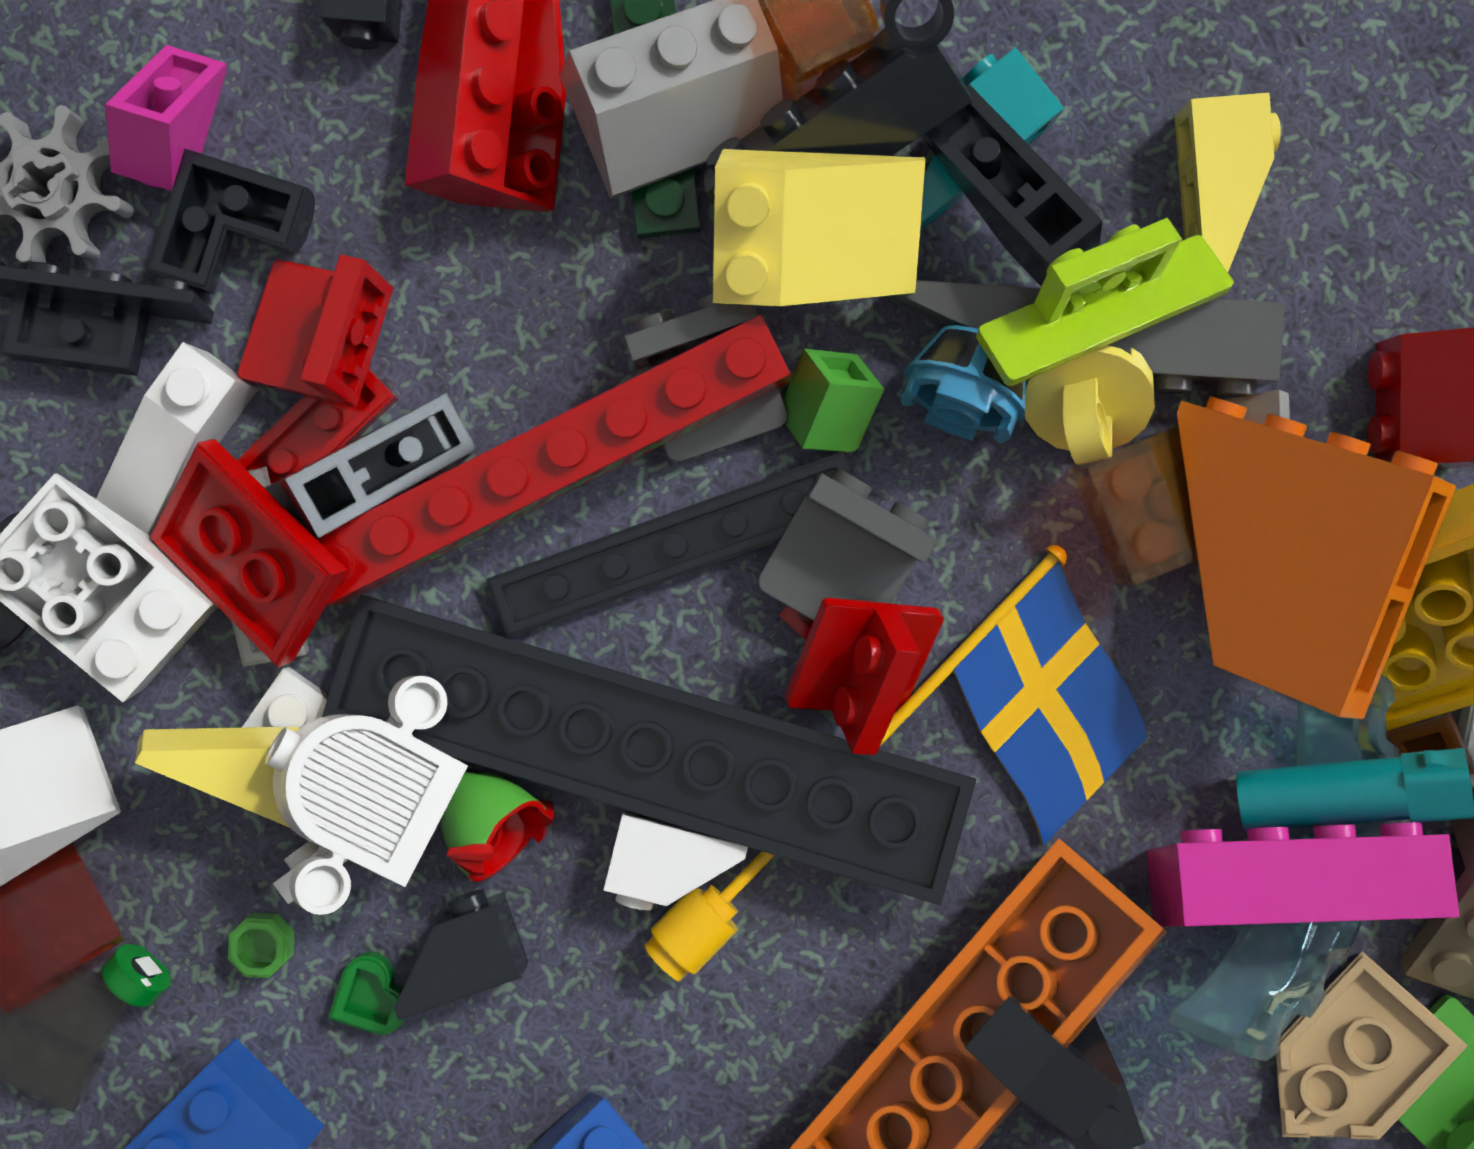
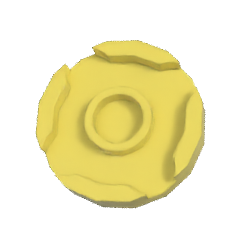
[1025,345,1155,465]

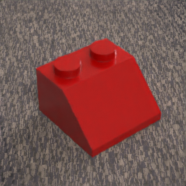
[1367,327,1474,469]

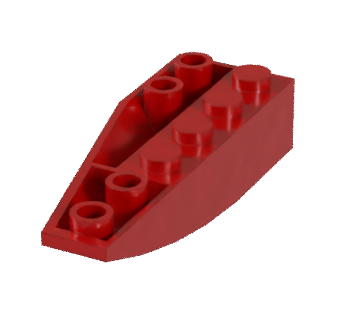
[404,0,566,212]

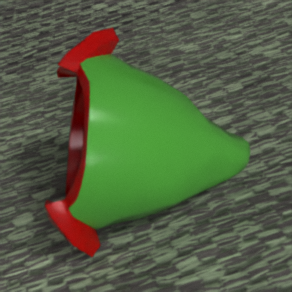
[439,772,554,882]

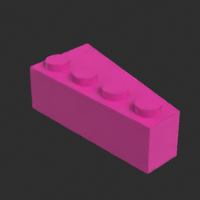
[1147,822,1460,927]

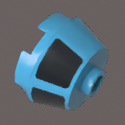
[900,325,1026,443]

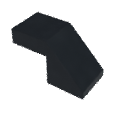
[965,996,1121,1142]

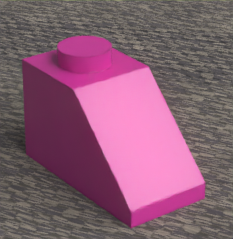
[105,45,227,191]

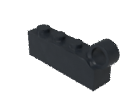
[703,0,973,204]

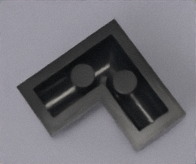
[146,148,315,295]

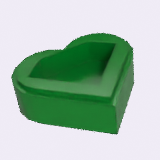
[328,951,405,1035]

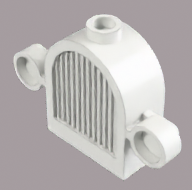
[265,676,468,915]

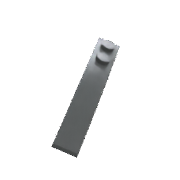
[888,280,1285,398]

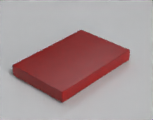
[150,439,348,668]

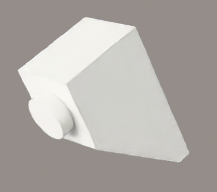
[603,810,748,910]

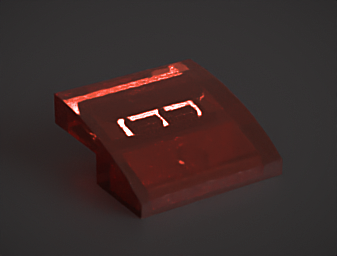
[0,841,125,1013]

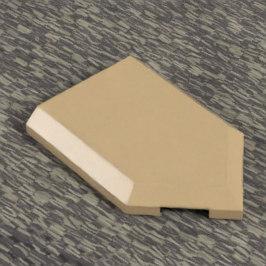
[1275,951,1468,1140]

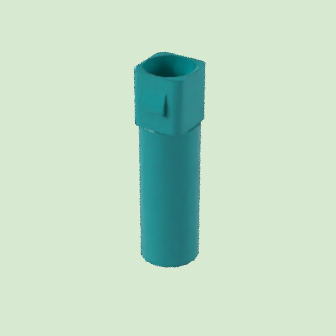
[1236,748,1474,832]

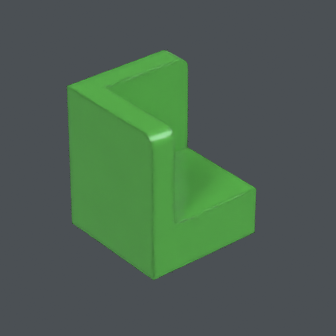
[783,348,884,452]

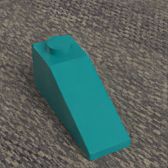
[920,47,1064,231]

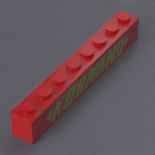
[317,314,792,607]

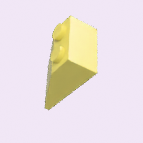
[713,149,925,306]

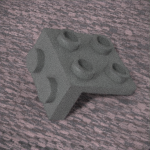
[625,294,787,462]
[758,469,938,620]

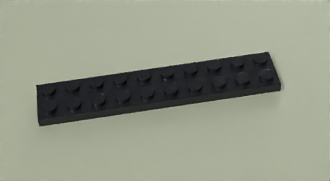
[322,594,977,906]

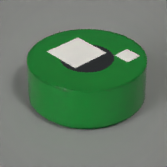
[102,944,171,1007]

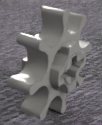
[0,105,134,264]

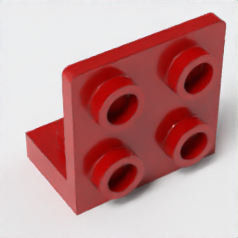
[238,254,394,408]

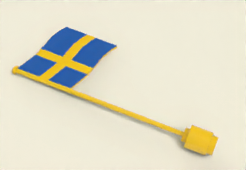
[644,545,1147,982]

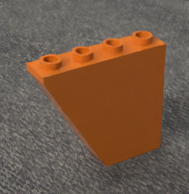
[1177,396,1456,719]

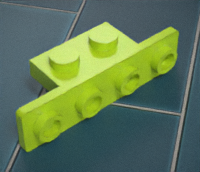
[976,218,1234,386]

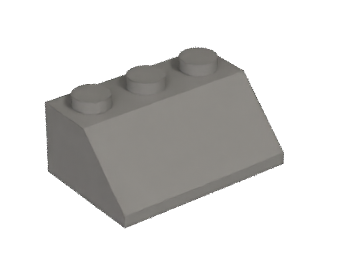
[560,0,783,199]

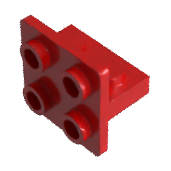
[785,597,944,755]

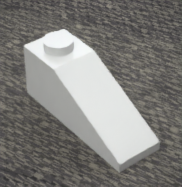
[96,342,258,536]

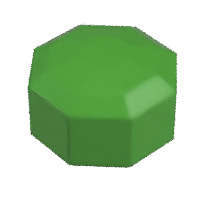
[228,913,295,978]

